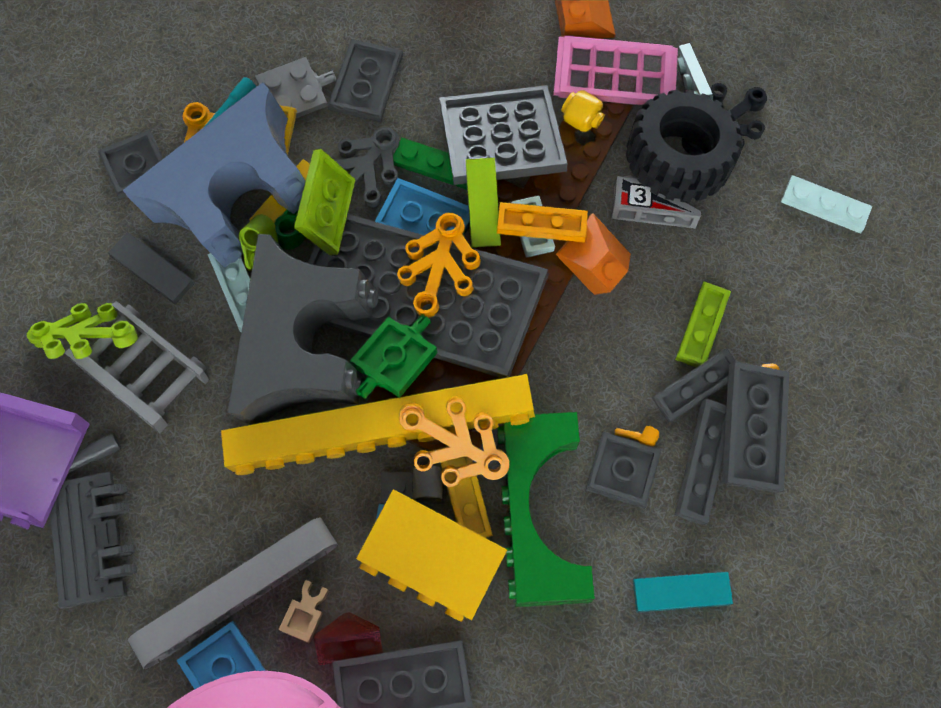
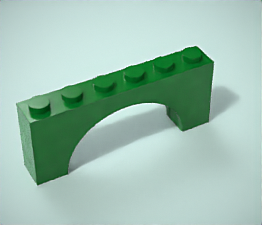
[497,412,595,607]

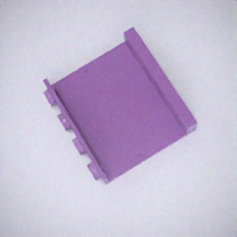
[0,392,90,530]

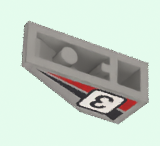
[611,175,701,229]

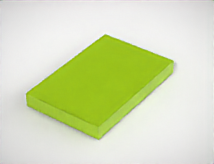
[294,149,355,256]

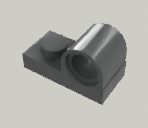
[381,466,443,505]

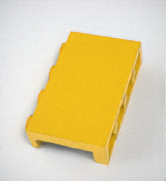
[356,489,507,622]

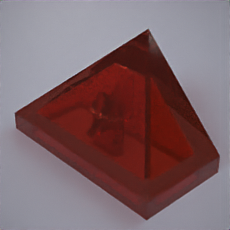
[314,612,383,665]

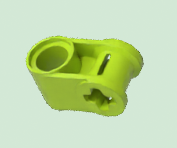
[239,214,279,271]

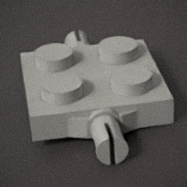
[255,57,337,118]

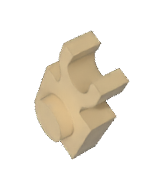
[279,580,329,644]

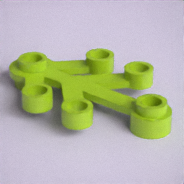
[27,303,138,359]

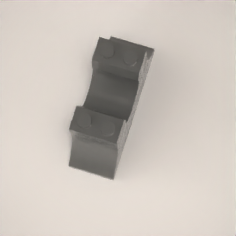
[228,234,378,425]

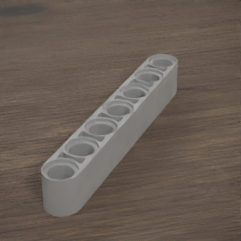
[128,517,338,669]

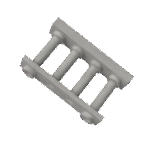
[65,301,209,434]

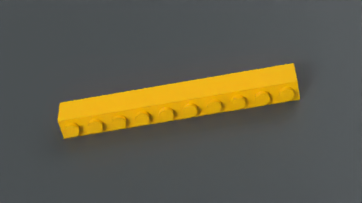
[221,374,535,475]

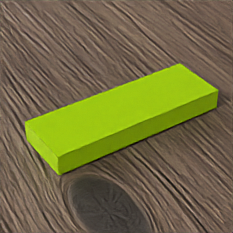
[465,158,501,248]
[675,281,731,367]

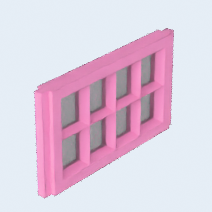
[554,36,678,105]

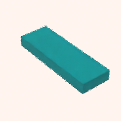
[632,572,733,613]

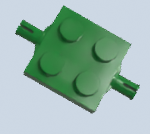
[350,314,438,399]

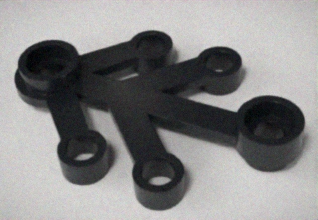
[681,83,767,155]

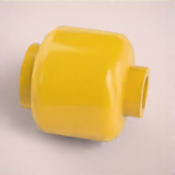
[561,90,605,133]

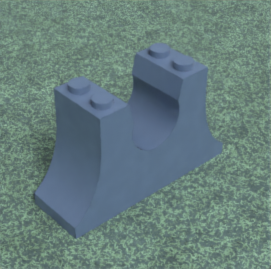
[123,82,306,268]

